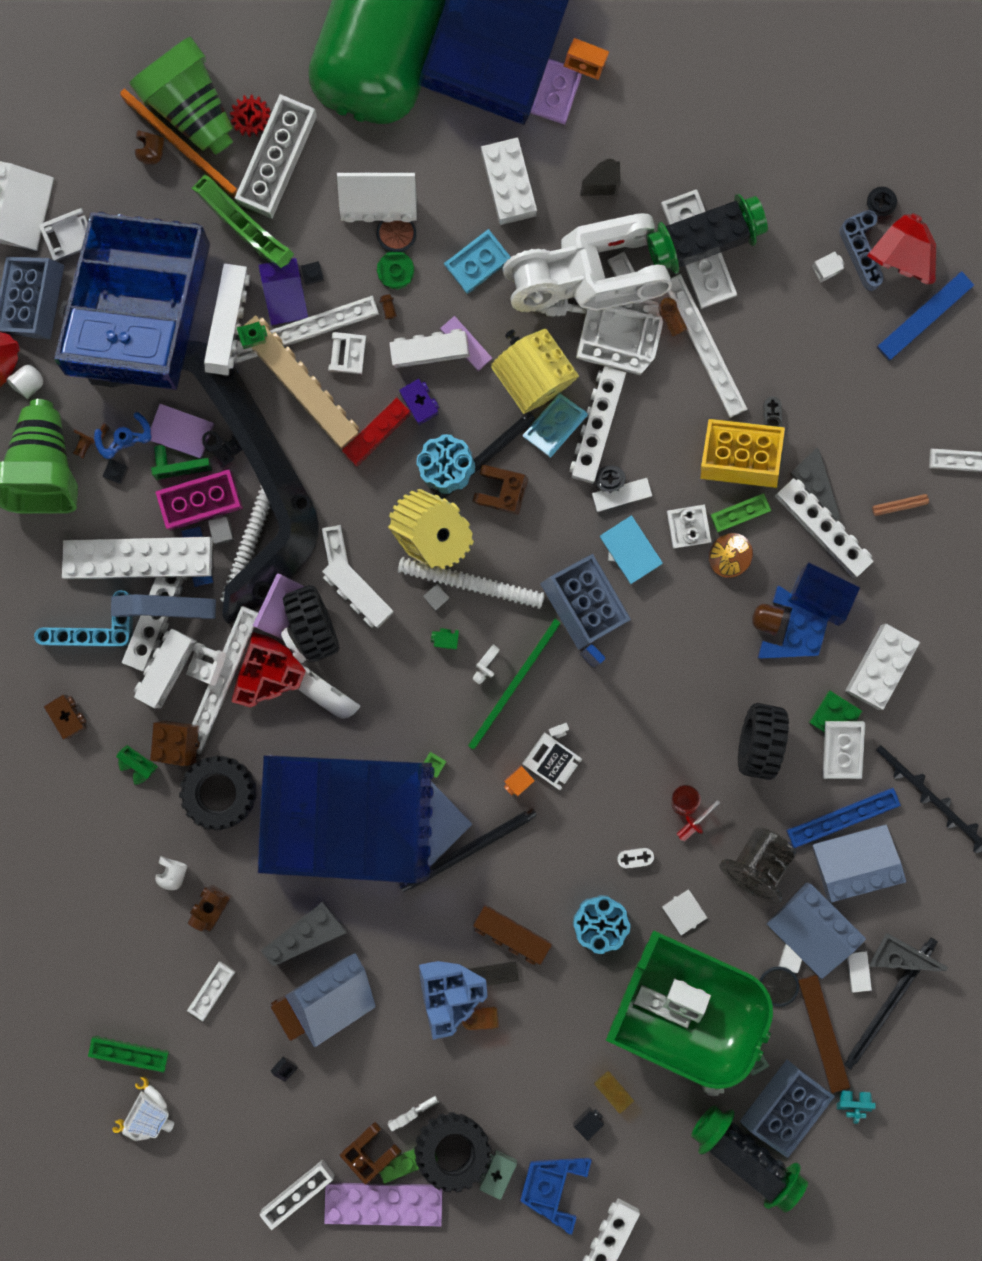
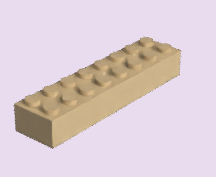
[244,315,359,451]

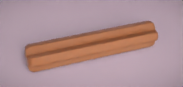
[872,494,929,516]

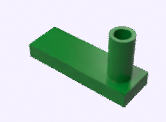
[151,445,212,480]

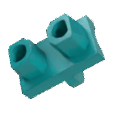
[836,1091,875,1124]

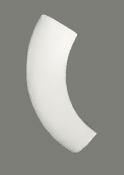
[298,663,360,719]

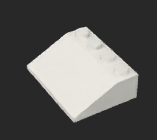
[0,161,54,251]
[337,173,417,222]

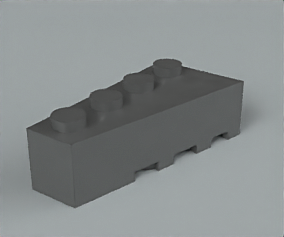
[261,900,348,966]

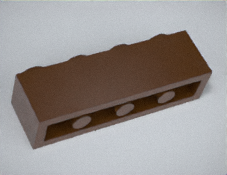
[473,904,552,965]

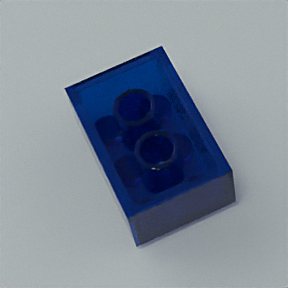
[788,562,860,626]

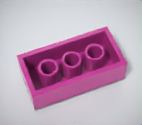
[155,470,243,531]

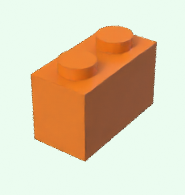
[563,38,609,80]
[504,766,535,796]

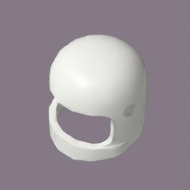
[7,365,43,400]
[155,856,187,890]

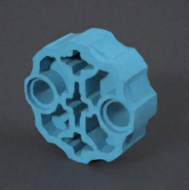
[417,434,475,494]
[573,895,630,954]

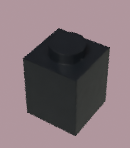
[573,1107,604,1141]

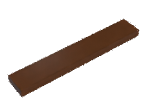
[798,974,850,1093]

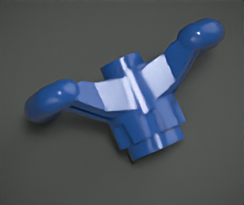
[94,412,152,459]

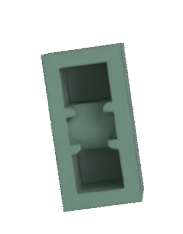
[479,1150,517,1200]

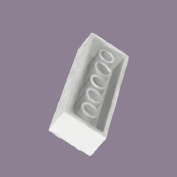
[235,94,317,219]

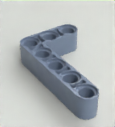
[111,594,216,619]

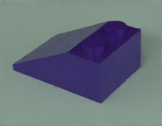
[259,258,308,326]

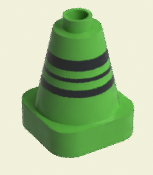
[129,36,233,155]
[0,399,78,513]

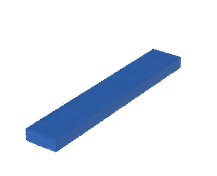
[877,271,974,361]
[580,644,605,667]
[786,788,901,848]

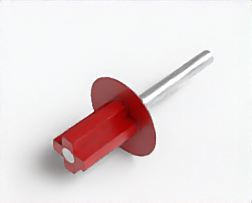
[677,800,720,842]

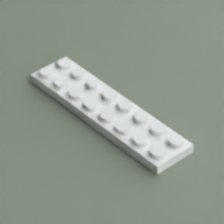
[62,537,213,579]

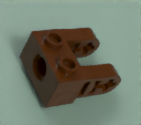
[472,465,528,515]
[187,885,232,932]
[339,1122,402,1185]

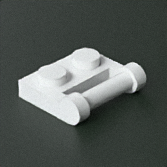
[328,332,366,374]
[186,643,226,686]

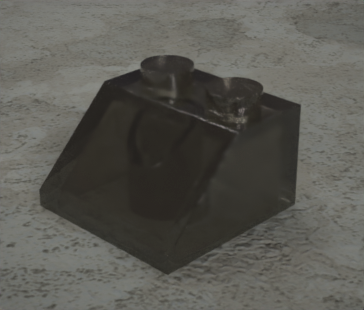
[580,159,621,196]

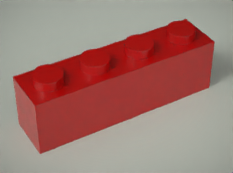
[342,397,411,467]

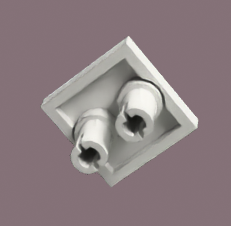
[666,504,711,549]

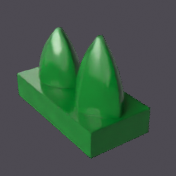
[116,745,158,785]

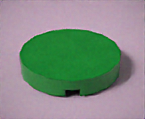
[377,252,415,290]

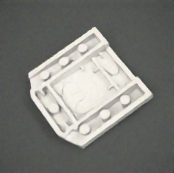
[576,300,663,375]

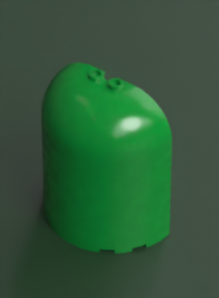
[308,0,449,124]
[606,930,773,1089]

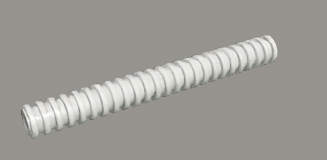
[220,485,271,602]
[398,557,544,609]

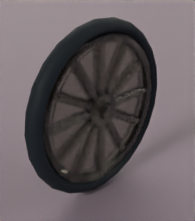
[759,966,799,1007]

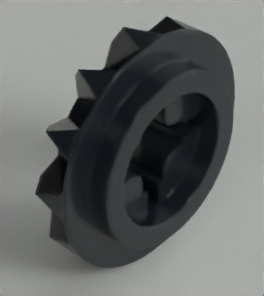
[867,186,897,217]
[595,465,626,494]

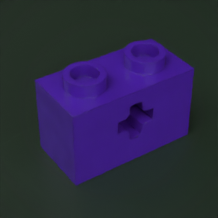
[399,379,440,426]

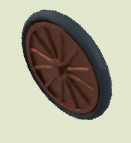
[376,220,416,252]

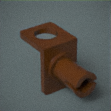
[73,423,110,459]

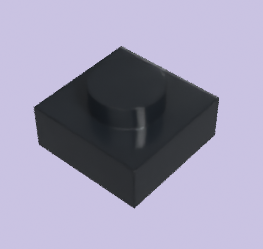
[301,261,324,286]
[102,459,129,484]
[271,1056,298,1082]

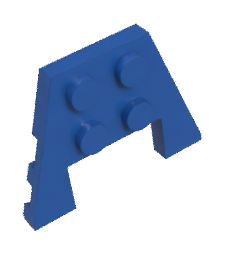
[757,586,828,659]
[520,1158,592,1235]

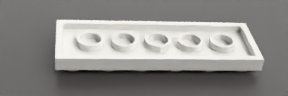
[661,189,737,309]

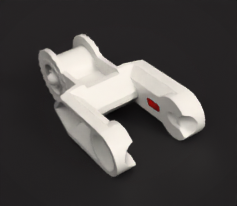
[503,213,672,312]

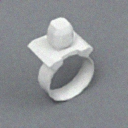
[473,644,500,684]

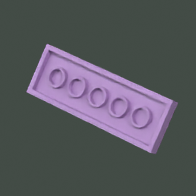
[324,1183,442,1226]

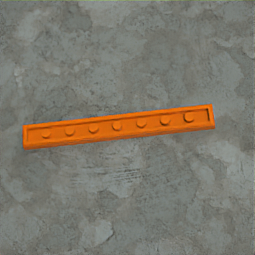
[120,88,238,199]

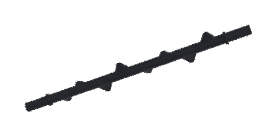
[876,745,982,853]

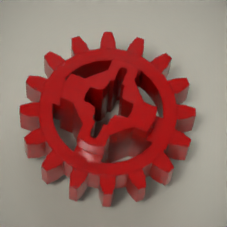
[230,94,271,138]

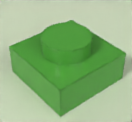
[421,752,447,778]

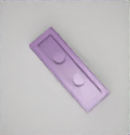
[440,316,492,371]

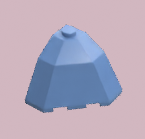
[419,961,487,1040]

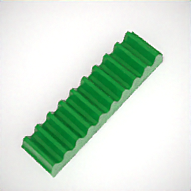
[88,1036,169,1072]

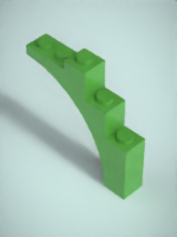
[191,175,294,268]

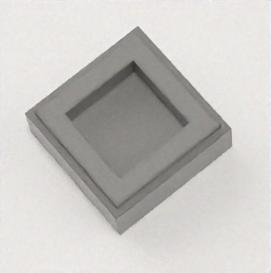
[423,584,450,611]

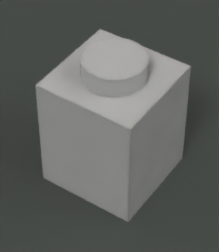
[208,515,235,545]

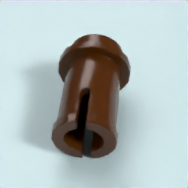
[379,294,397,320]

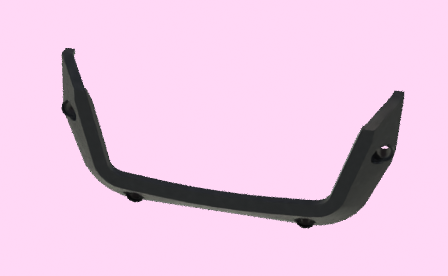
[86,340,319,624]

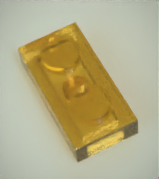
[594,1070,634,1114]

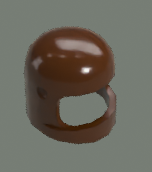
[135,130,165,165]
[752,604,784,636]

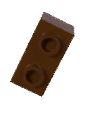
[43,694,87,740]

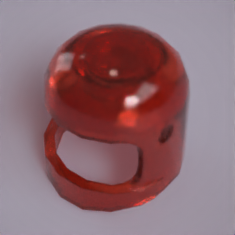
[671,785,701,816]

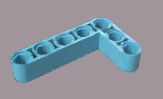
[34,590,133,647]

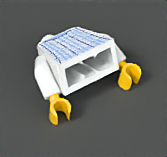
[112,1077,174,1141]

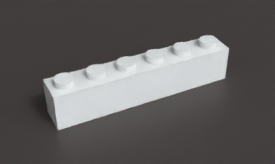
[204,264,250,375]

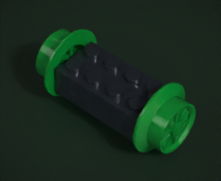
[646,194,768,274]
[691,1105,808,1213]

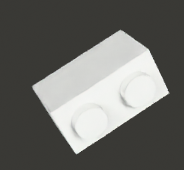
[663,979,711,1023]

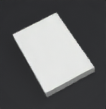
[822,721,865,779]

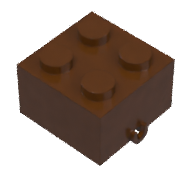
[150,721,200,766]
[270,994,305,1041]

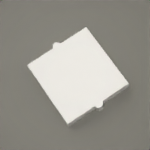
[662,889,707,935]

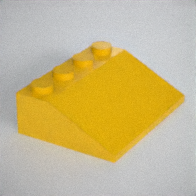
[700,419,785,488]

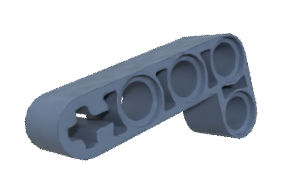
[839,210,884,291]

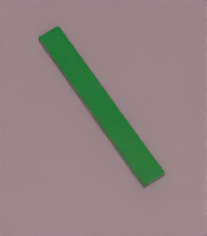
[468,619,561,749]

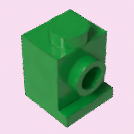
[236,321,268,349]
[431,628,459,650]

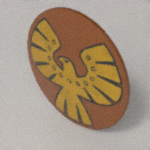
[709,533,753,578]

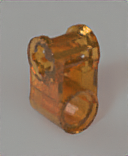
[462,1007,499,1030]

